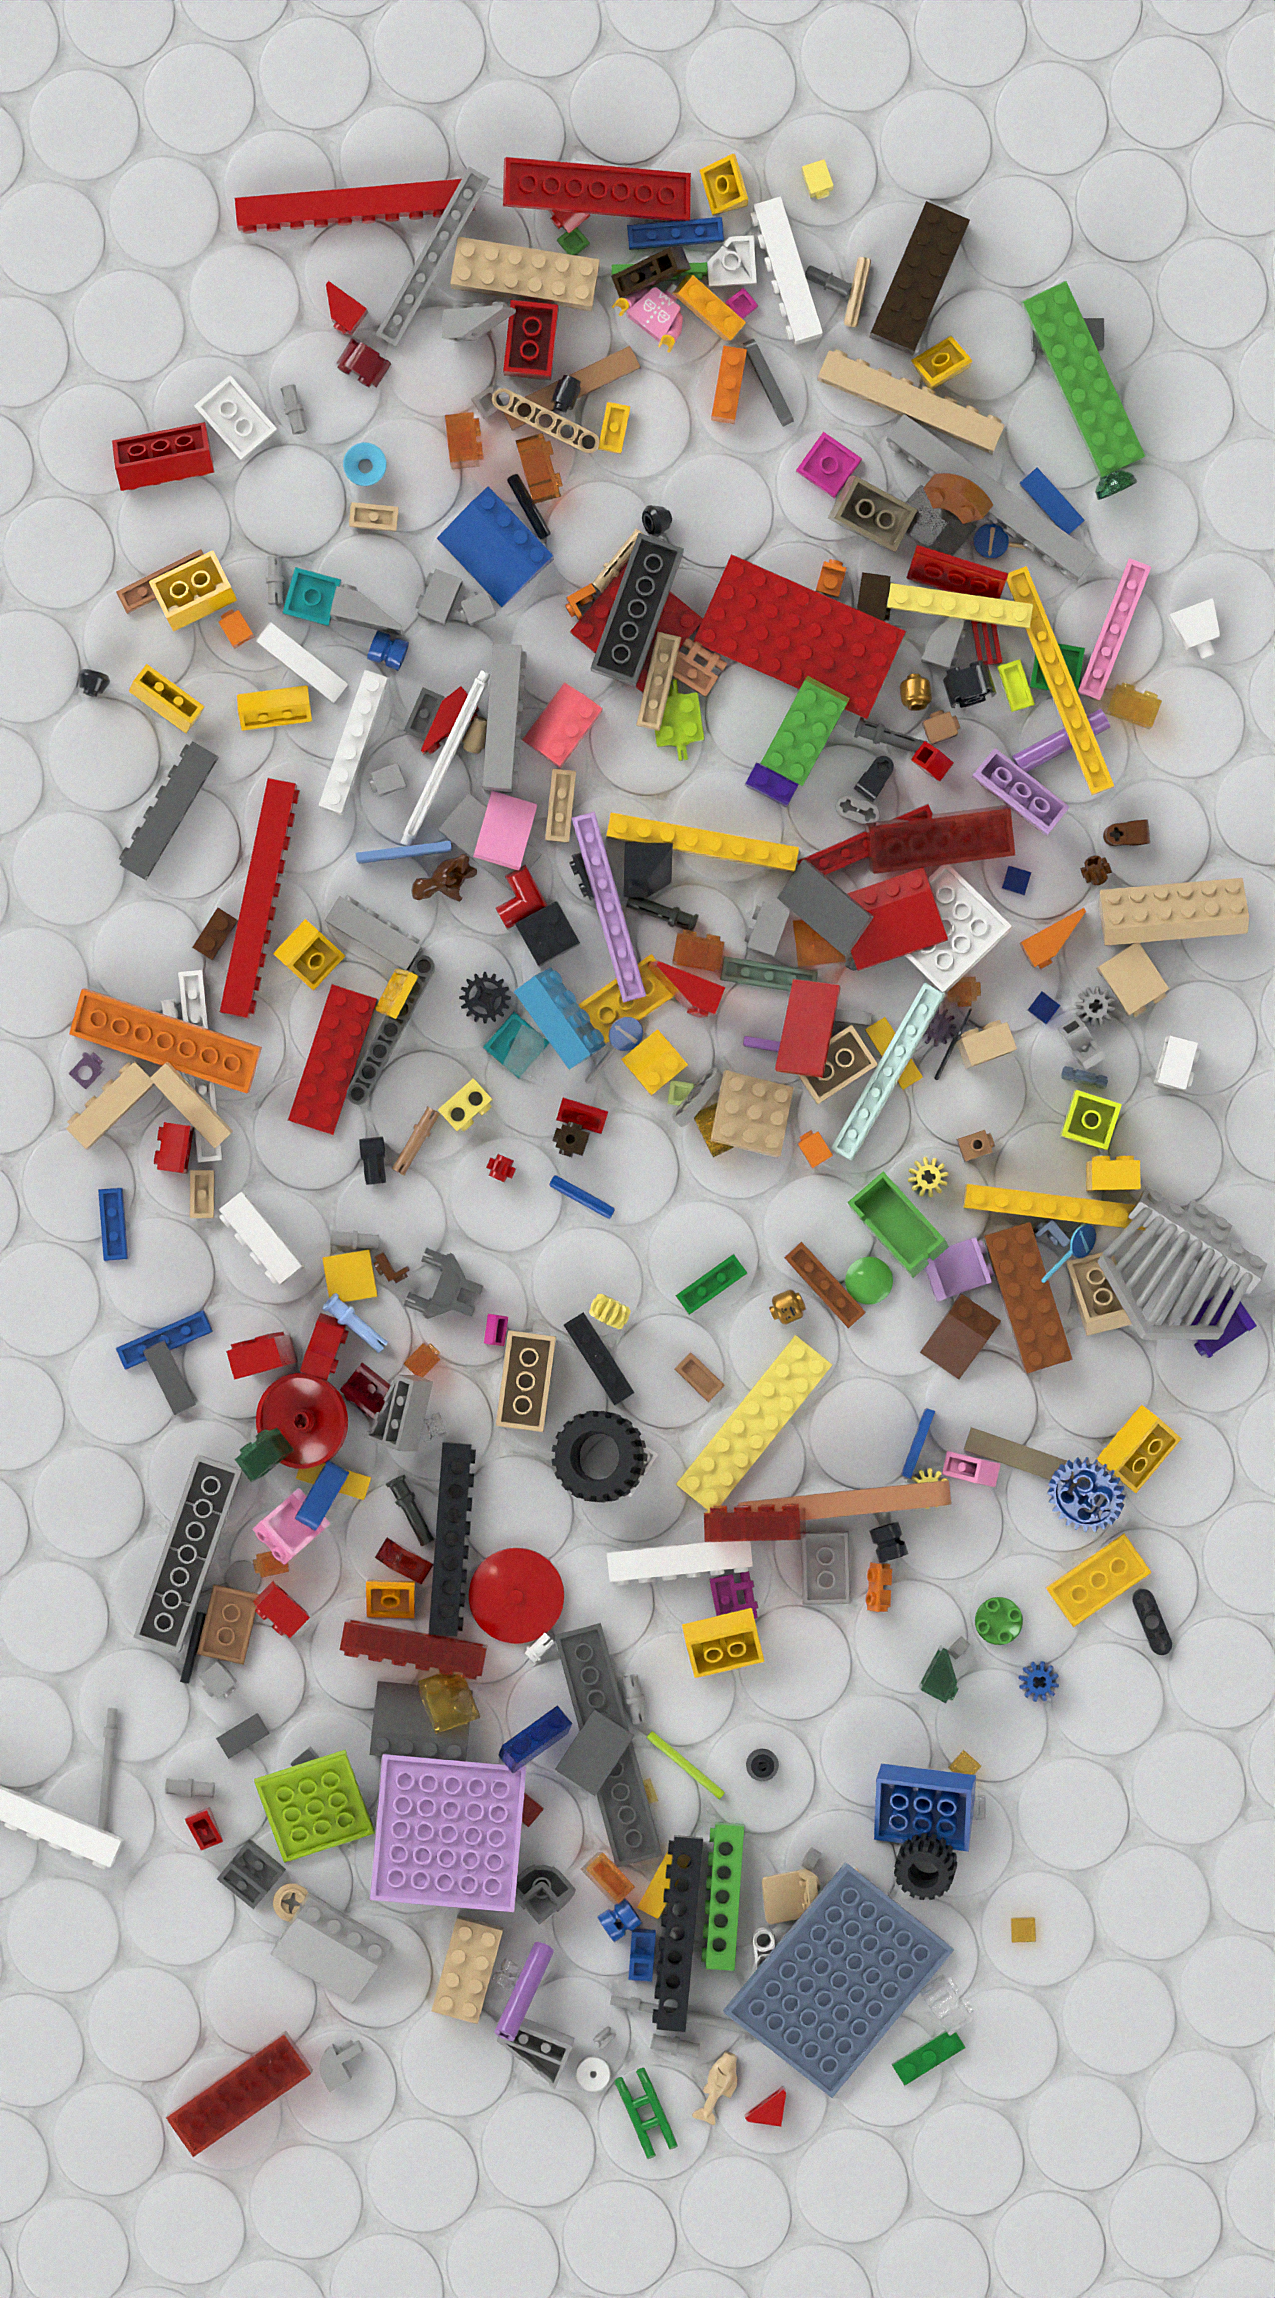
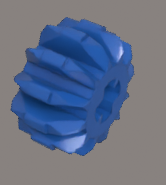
[1018,1661,1059,1702]

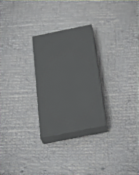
[777,860,874,956]

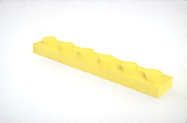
[887,583,1033,629]

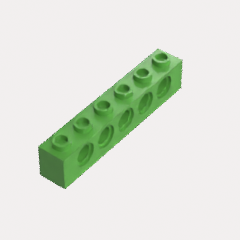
[701,1822,744,1971]

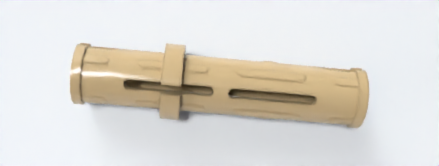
[591,529,645,593]

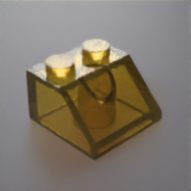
[418,1673,480,1734]

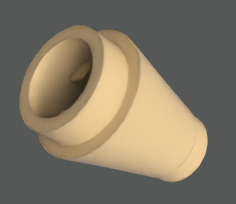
[462,716,487,754]

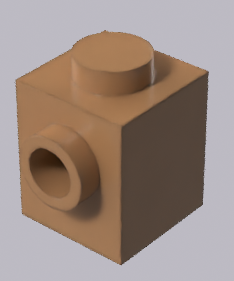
[922,710,960,745]
[956,1130,995,1162]

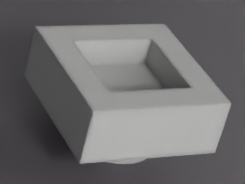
[471,386,504,419]

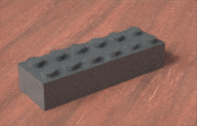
[590,533,684,687]

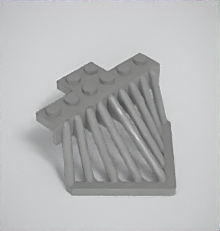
[1098,1186,1267,1340]

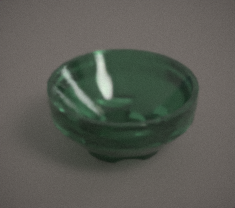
[1095,469,1138,500]

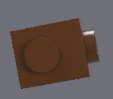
[373,1252,410,1284]

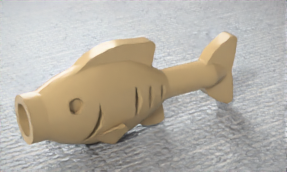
[692,2051,738,2125]

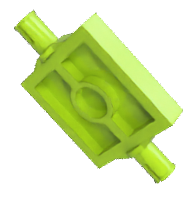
[655,679,705,761]

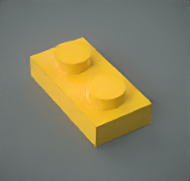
[598,402,631,454]

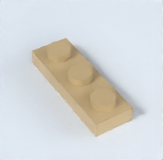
[545,769,576,843]

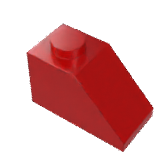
[326,281,368,336]

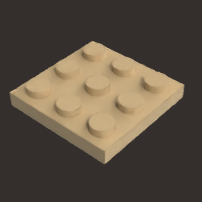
[710,1070,794,1158]

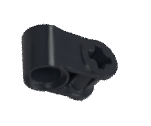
[853,756,894,802]

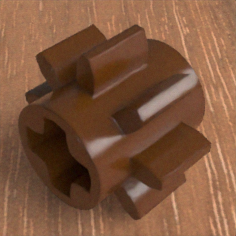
[1080,855,1112,885]

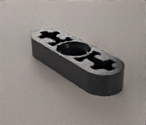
[1132,1588,1172,1655]

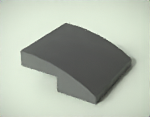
[217,1839,286,1910]

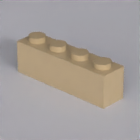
[66,1062,155,1150]

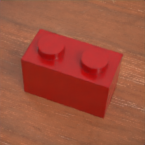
[253,1581,310,1638]

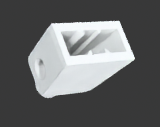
[1168,598,1220,659]

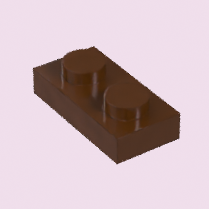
[192,907,238,961]

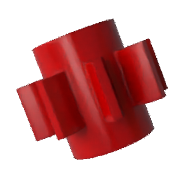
[486,1154,516,1183]

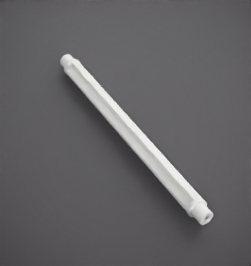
[400,670,491,846]

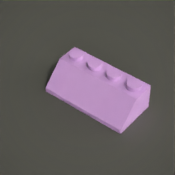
[972,748,1069,836]

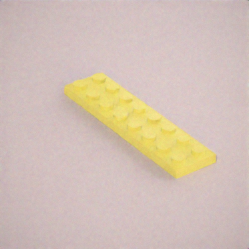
[676,1335,832,1514]

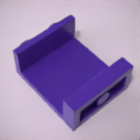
[1181,1287,1257,1358]

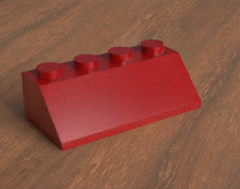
[112,422,215,491]

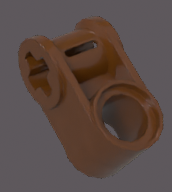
[1103,819,1150,846]

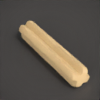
[844,257,871,328]

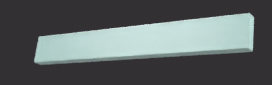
[831,982,947,1161]

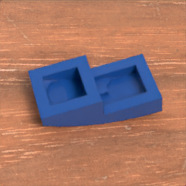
[628,1928,656,1982]

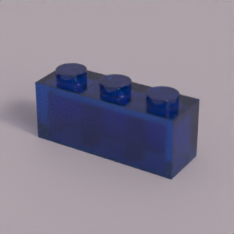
[498,1705,573,1773]

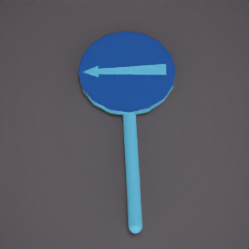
[1041,1224,1096,1283]

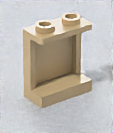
[1096,943,1169,1017]

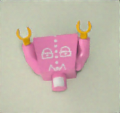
[612,283,683,353]

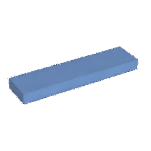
[356,841,452,864]

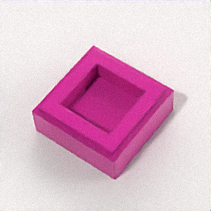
[725,287,759,319]

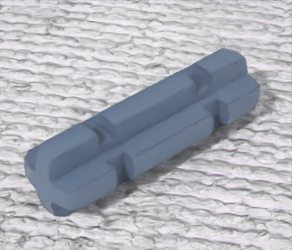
[1061,1066,1108,1089]

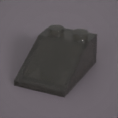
[905,485,977,556]

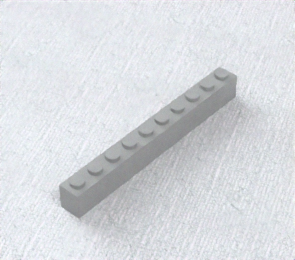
[886,414,1097,581]

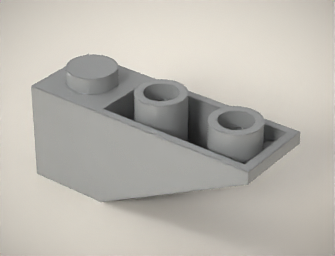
[442,302,516,342]
[921,617,970,670]

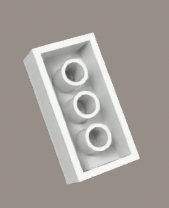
[219,1191,305,1284]

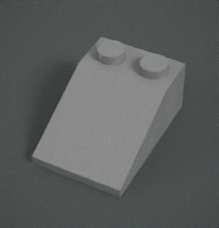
[330,584,403,636]

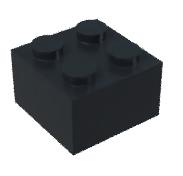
[515,901,580,967]

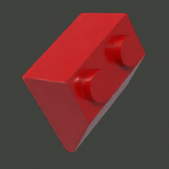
[154,1122,194,1174]

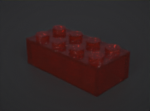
[704,1503,806,1542]

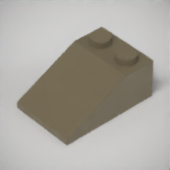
[828,476,917,552]

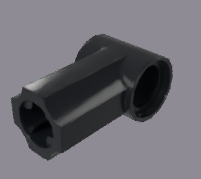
[359,1136,386,1185]

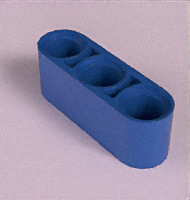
[295,1460,349,1531]

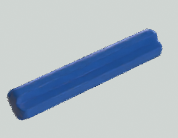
[549,1175,615,1219]

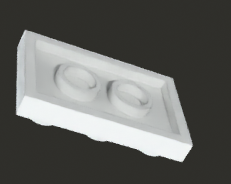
[194,375,277,461]

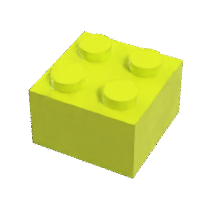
[1060,1090,1122,1150]

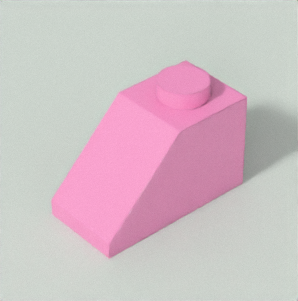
[942,1451,1001,1487]

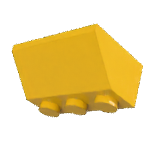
[149,550,238,632]
[1096,1404,1182,1493]

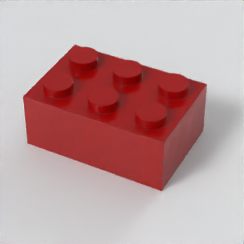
[503,300,559,381]

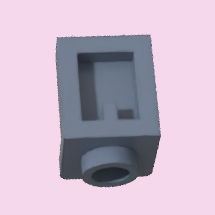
[1034,1219,1071,1247]

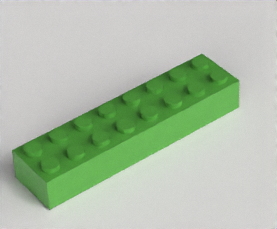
[1020,281,1145,477]

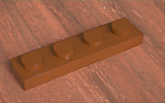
[784,1242,866,1329]

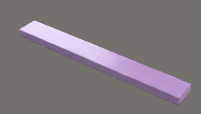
[572,811,646,1002]

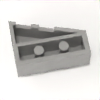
[364,1374,433,1451]
[497,2018,575,2089]

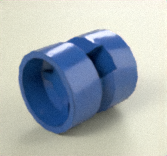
[367,630,409,671]
[597,1898,642,1943]

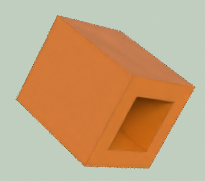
[218,609,255,649]
[797,1130,833,1168]

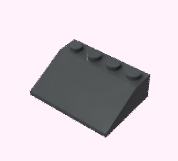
[369,1681,473,1762]

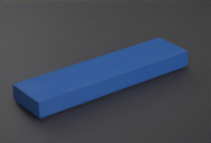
[627,217,724,250]
[116,1310,213,1370]

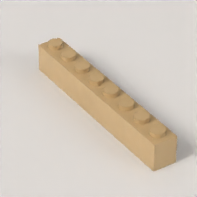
[817,349,1005,454]

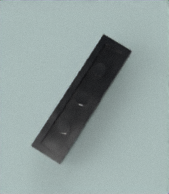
[564,1312,635,1406]

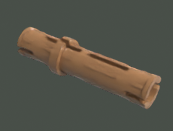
[392,1106,440,1176]

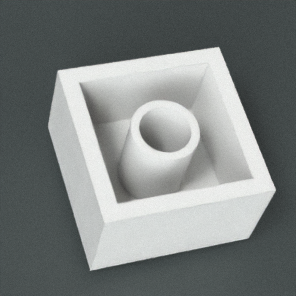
[1153,1036,1200,1091]

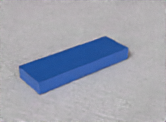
[1019,467,1085,535]
[98,1188,128,1261]
[901,1408,935,1479]

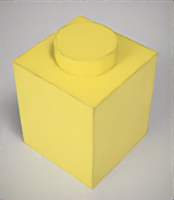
[801,159,834,199]

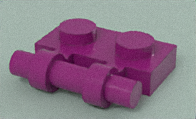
[709,1571,759,1619]

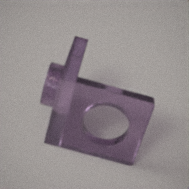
[69,1052,105,1089]

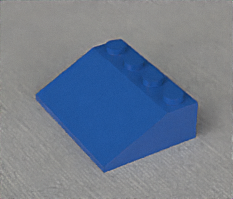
[437,486,554,608]
[874,1763,976,1852]

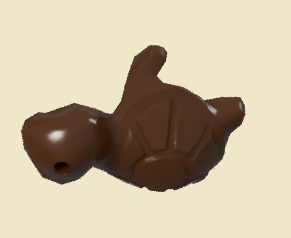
[411,854,477,902]

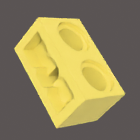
[438,1078,493,1132]

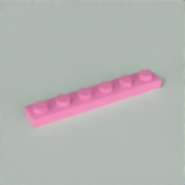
[1077,558,1151,701]

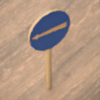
[973,524,1026,559]

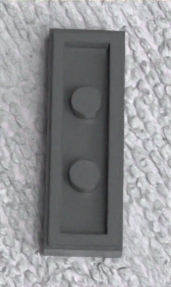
[143,1340,196,1415]

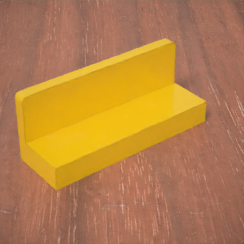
[237,685,312,731]

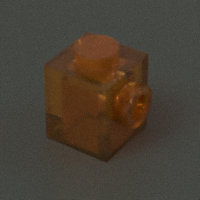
[946,977,981,1007]
[253,1550,290,1578]

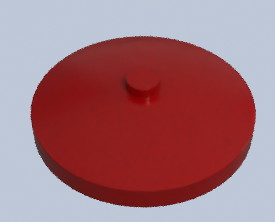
[256,1373,348,1469]
[469,1547,564,1644]

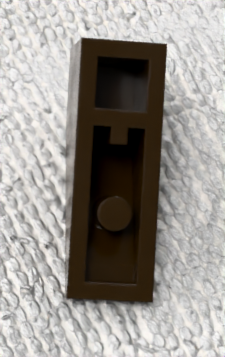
[611,247,691,298]

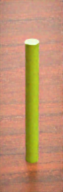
[646,1731,725,1799]

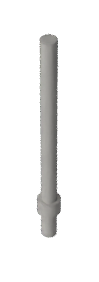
[98,1708,118,1831]
[610,1995,749,2033]

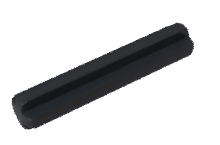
[507,474,550,539]

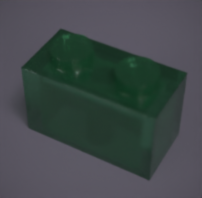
[234,1428,294,1482]

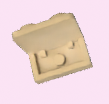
[762,1869,820,1924]

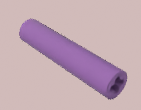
[1012,709,1110,772]
[494,1942,554,2041]

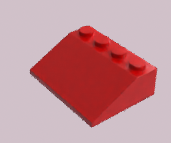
[847,867,948,971]
[647,961,726,1018]

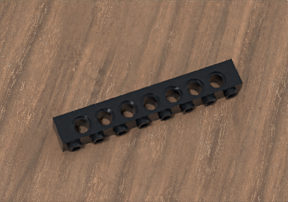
[428,1442,476,1637]
[652,1835,703,2032]

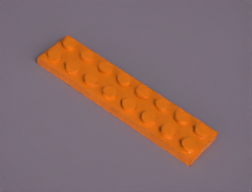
[69,988,262,1094]

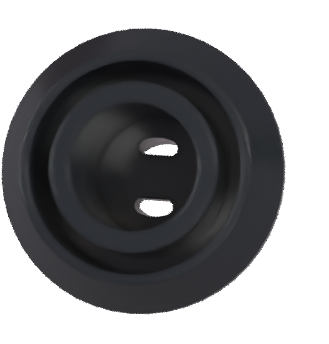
[642,505,672,537]
[78,669,110,697]
[746,1748,779,1781]

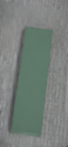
[720,956,818,992]

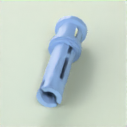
[322,1293,388,1353]

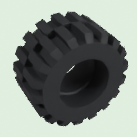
[894,1833,957,1900]

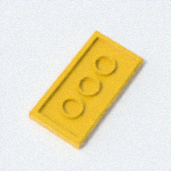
[578,954,674,1044]
[375,968,418,1019]
[1046,1533,1152,1627]

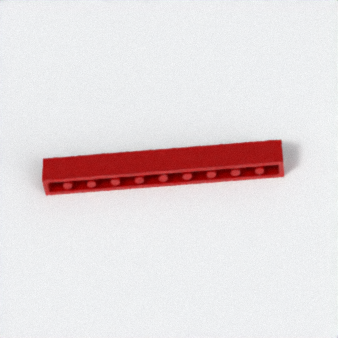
[235,179,476,234]
[219,778,300,1019]

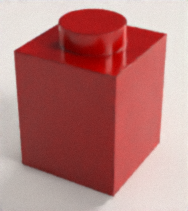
[911,741,954,782]

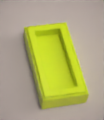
[997,659,1035,712]

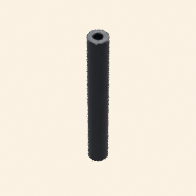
[180,1611,206,1684]

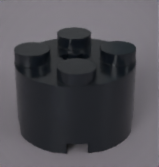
[943,660,997,708]

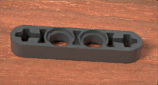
[743,338,794,427]

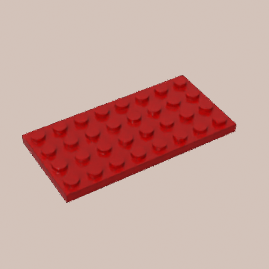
[693,554,906,719]

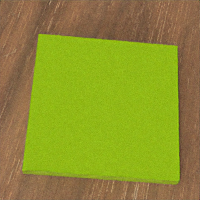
[254,1749,375,1863]

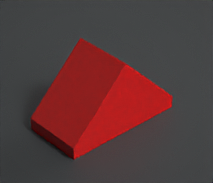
[185,1807,223,1851]
[744,2086,786,2127]

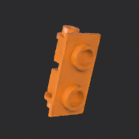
[866,1562,893,1612]

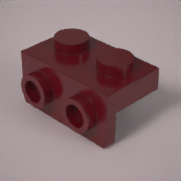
[340,1362,391,1419]

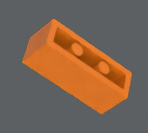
[711,345,747,424]

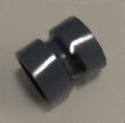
[869,1522,908,1563]

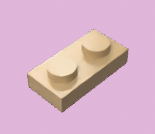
[349,502,399,532]
[190,1170,215,1218]

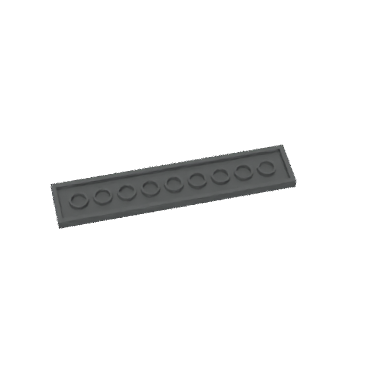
[554,1623,662,1868]

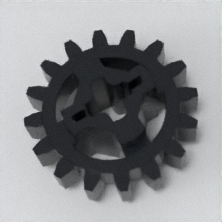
[459,972,511,1024]

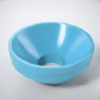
[343,442,387,486]

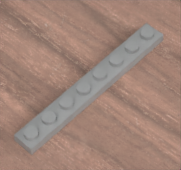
[376,167,490,346]

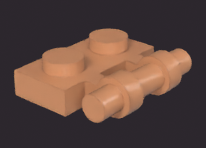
[673,638,728,698]

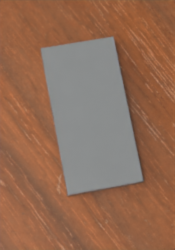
[438,793,542,891]

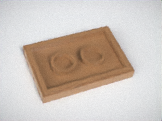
[197,1584,259,1665]

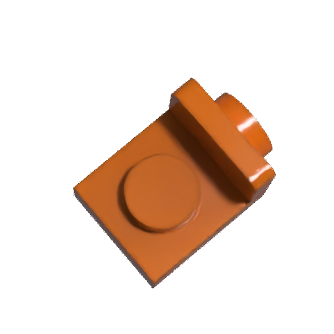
[816,559,847,598]
[565,583,596,620]

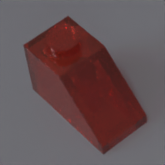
[375,1537,433,1585]

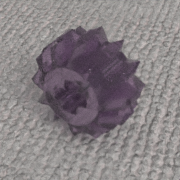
[923,1008,957,1047]

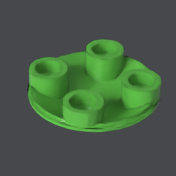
[845,1257,893,1305]
[975,1597,1023,1645]

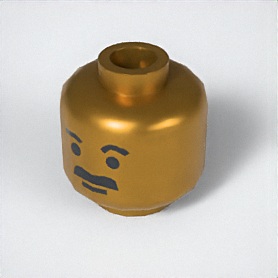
[769,1289,806,1325]

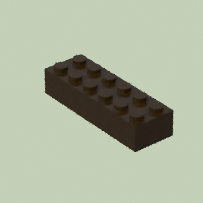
[869,201,970,356]

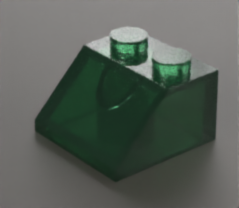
[918,1644,959,1704]

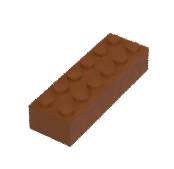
[983,1222,1073,1374]

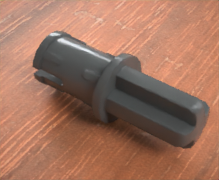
[805,265,852,297]

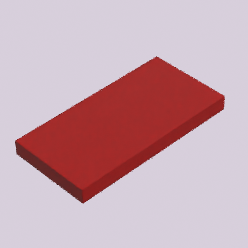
[906,545,1009,599]
[775,979,841,1078]

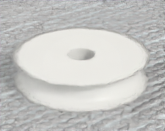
[575,2056,611,2092]

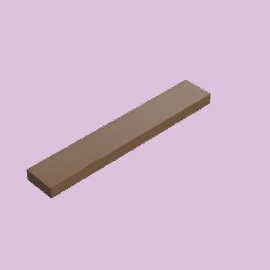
[503,346,640,431]

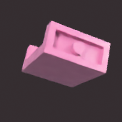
[253,1488,331,1565]

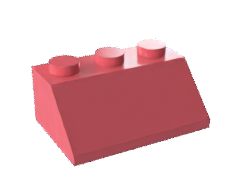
[522,683,603,769]

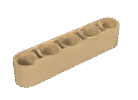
[491,388,599,453]

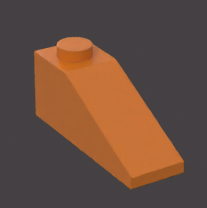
[1019,908,1086,970]

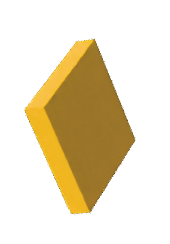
[322,1249,378,1302]

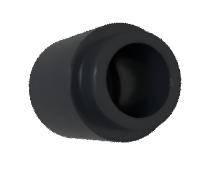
[551,375,581,413]

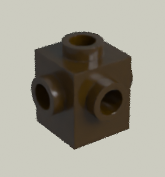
[552,1122,590,1158]

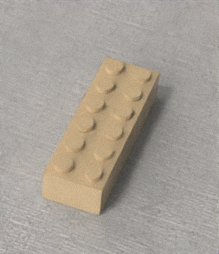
[450,237,600,311]
[1099,878,1249,946]

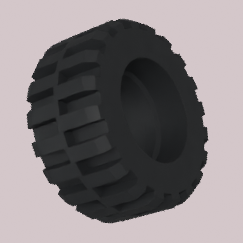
[551,1410,647,1503]

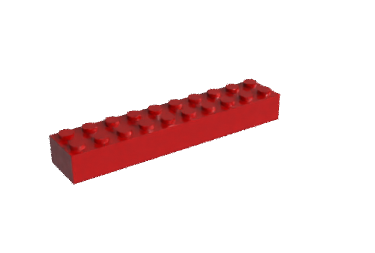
[226,1331,298,1380]

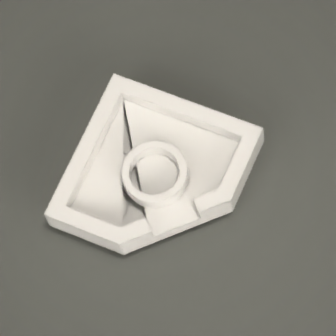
[707,235,757,287]

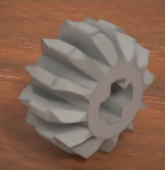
[1074,986,1115,1027]

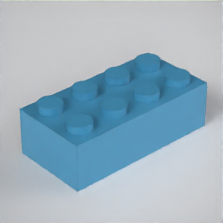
[514,967,606,1070]

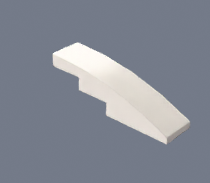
[255,622,348,703]

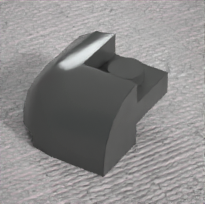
[515,1864,576,1924]

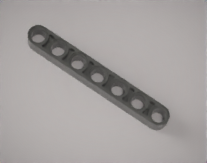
[347,955,435,1105]

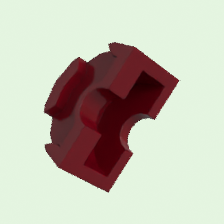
[336,338,391,388]

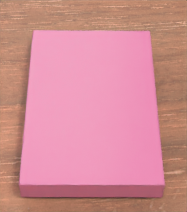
[473,791,538,871]

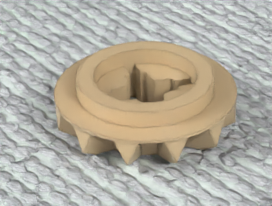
[273,1883,308,1922]

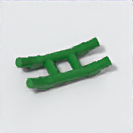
[614,2068,678,2159]

